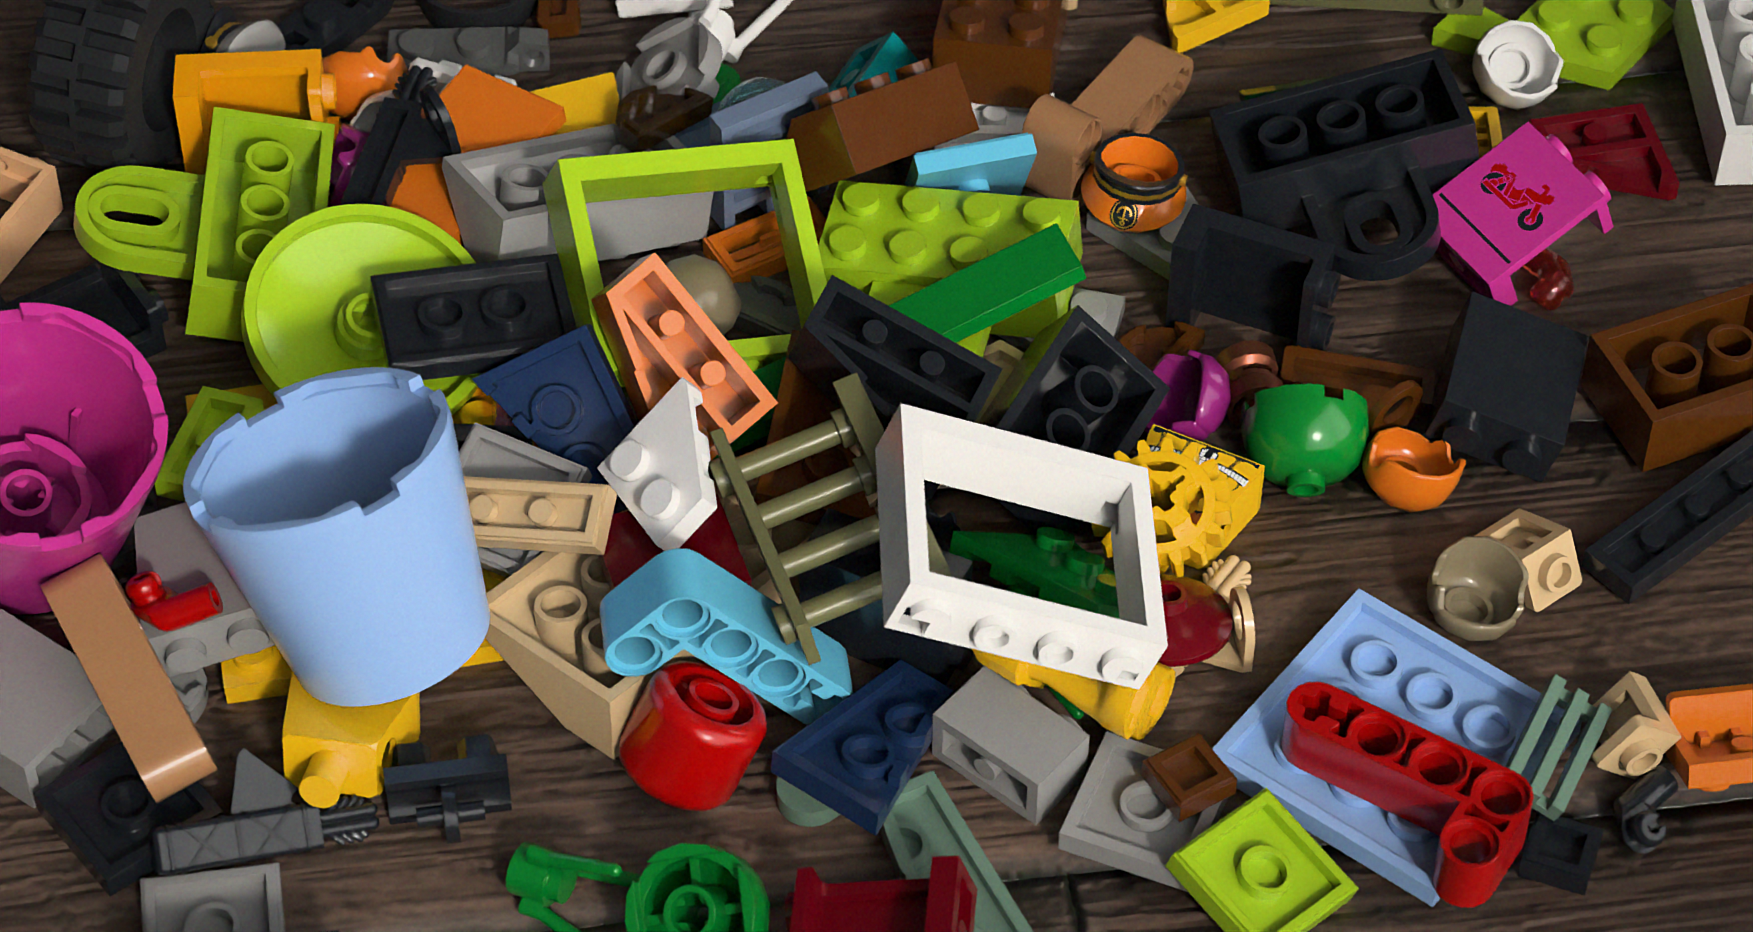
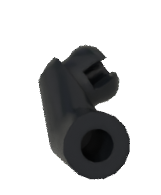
[1613,766,1678,853]

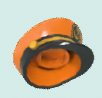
[1081,133,1188,234]

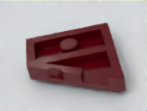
[1529,103,1680,201]

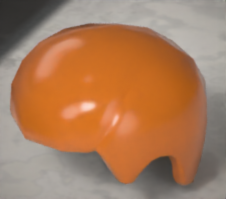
[322,46,408,121]
[1362,426,1466,512]

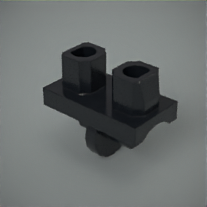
[383,734,512,844]

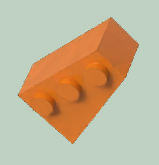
[591,252,778,461]

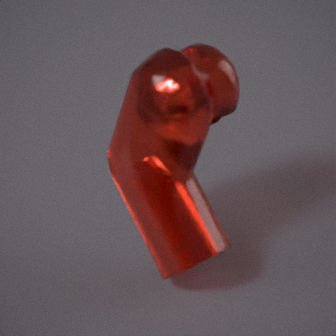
[1522,247,1575,311]

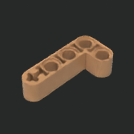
[1022,35,1194,208]
[40,552,218,803]

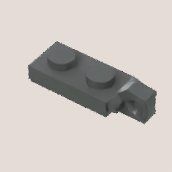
[387,26,550,77]

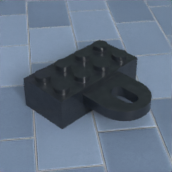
[1209,48,1479,281]

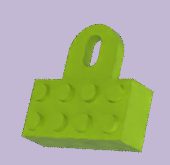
[73,107,335,342]
[818,180,1083,358]

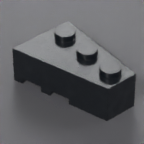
[788,275,1002,501]

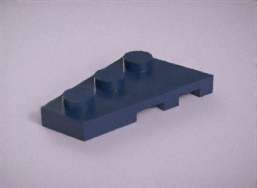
[472,323,638,514]
[771,660,953,836]

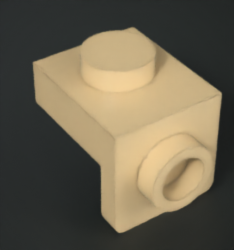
[1591,671,1682,779]

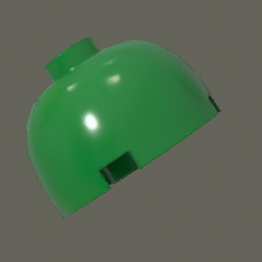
[1241,383,1369,497]
[625,843,770,932]

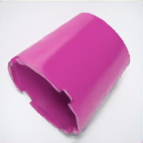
[0,302,168,615]

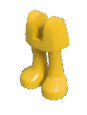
[972,649,1175,741]

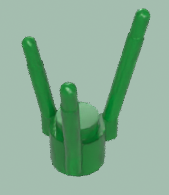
[506,841,641,932]

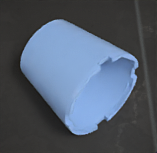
[183,367,490,707]

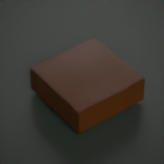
[1141,733,1237,822]

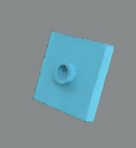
[904,132,1037,196]

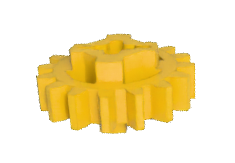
[1091,437,1233,578]

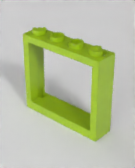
[542,139,827,398]

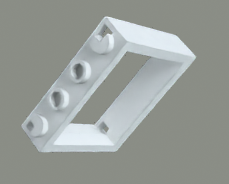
[875,403,1168,690]

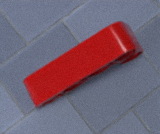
[1281,682,1534,908]

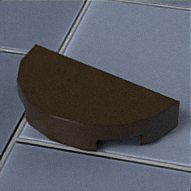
[614,85,714,153]

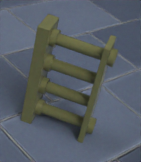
[709,373,951,665]

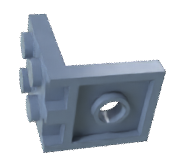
[674,71,829,230]

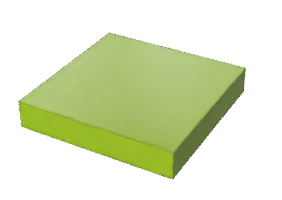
[1165,788,1359,932]

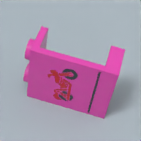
[1433,122,1614,306]

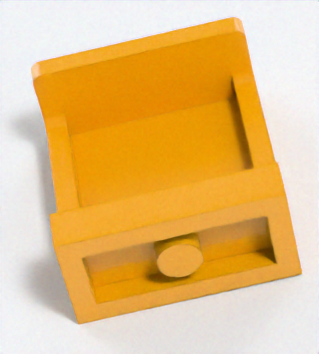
[173,49,341,175]

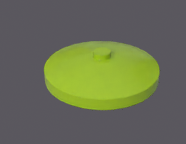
[241,204,483,416]

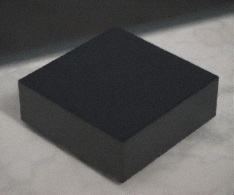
[1518,811,1604,896]

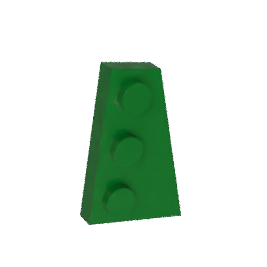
[949,527,1120,619]

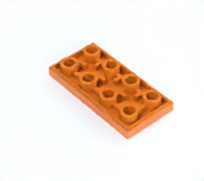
[390,64,567,245]

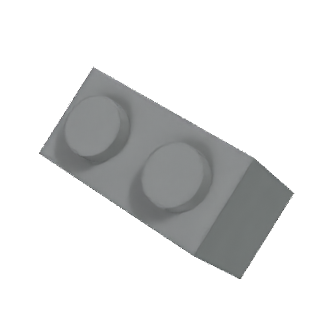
[932,666,1090,825]

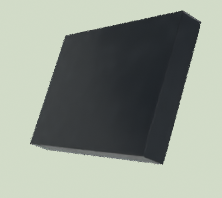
[370,253,577,380]

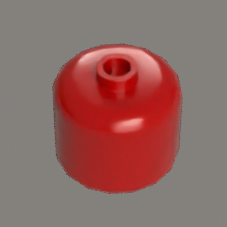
[618,661,767,811]

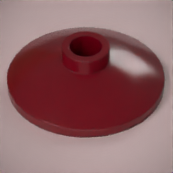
[1158,574,1233,667]

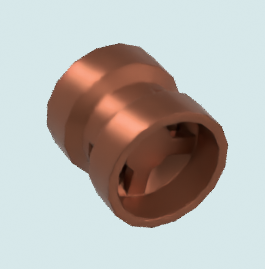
[1216,340,1283,427]

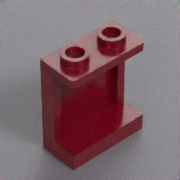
[784,855,977,932]

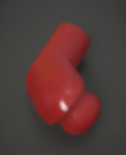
[126,571,223,632]

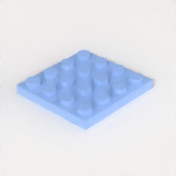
[1212,588,1582,907]

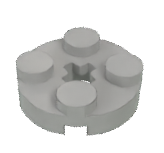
[616,17,722,100]

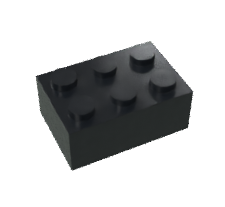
[978,305,1171,534]

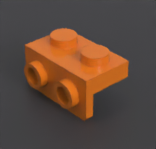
[1665,683,1753,792]

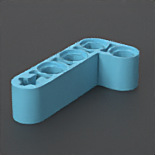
[599,548,854,725]

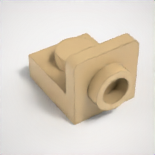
[1475,508,1582,612]

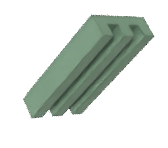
[1505,674,1613,821]

